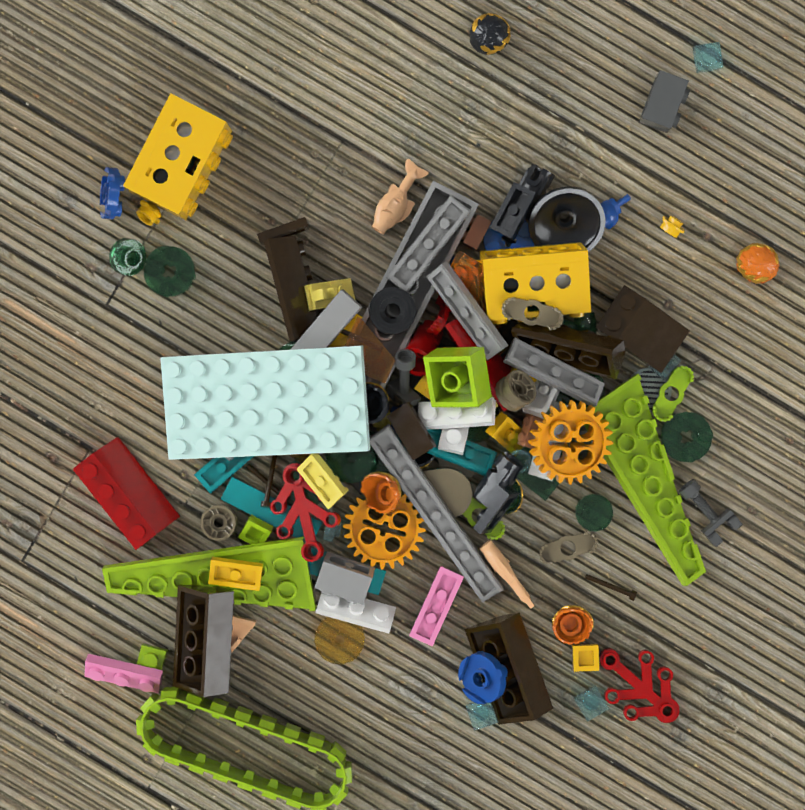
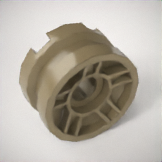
[495,370,537,412]
[200,504,238,541]

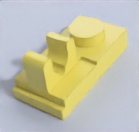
[304,278,355,311]
[297,453,348,509]

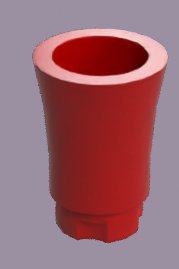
[404,320,443,376]

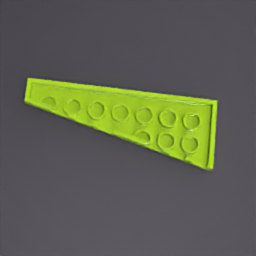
[584,374,706,586]
[102,537,317,611]

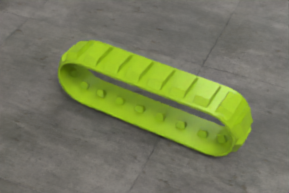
[136,687,353,810]

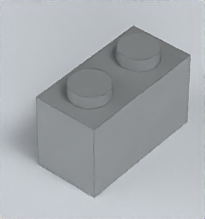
[315,551,375,605]

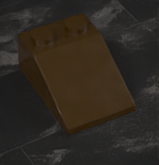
[596,285,690,374]

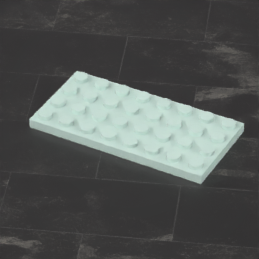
[160,345,370,460]

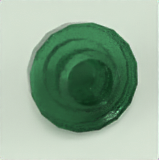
[109,238,146,276]
[575,494,613,531]

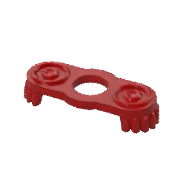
[426,295,451,335]

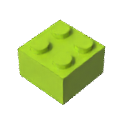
[423,347,492,407]

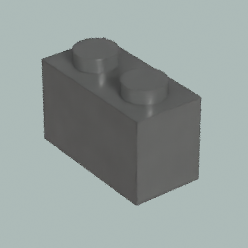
[638,70,690,133]

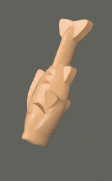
[371,159,429,235]
[479,539,534,609]

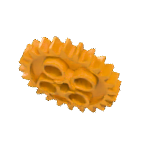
[528,400,613,485]
[343,493,426,570]

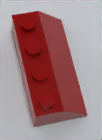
[444,318,512,412]
[73,437,181,550]

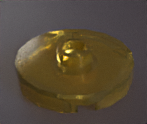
[314,617,365,665]

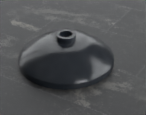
[528,186,606,252]

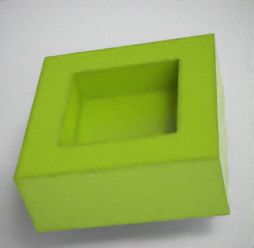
[238,514,273,544]
[137,643,168,670]

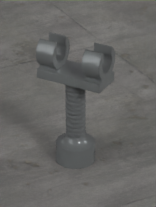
[387,349,421,413]
[678,479,743,547]

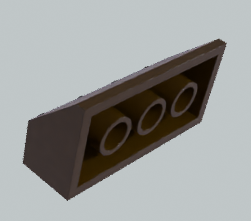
[263,235,319,343]
[511,322,626,379]
[173,585,234,697]
[464,612,553,725]

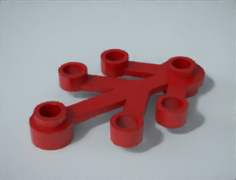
[270,463,341,562]
[599,648,680,723]

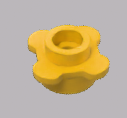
[136,200,161,226]
[660,215,685,238]

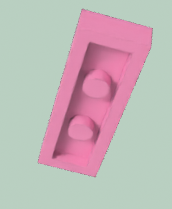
[409,565,464,646]
[85,654,163,694]

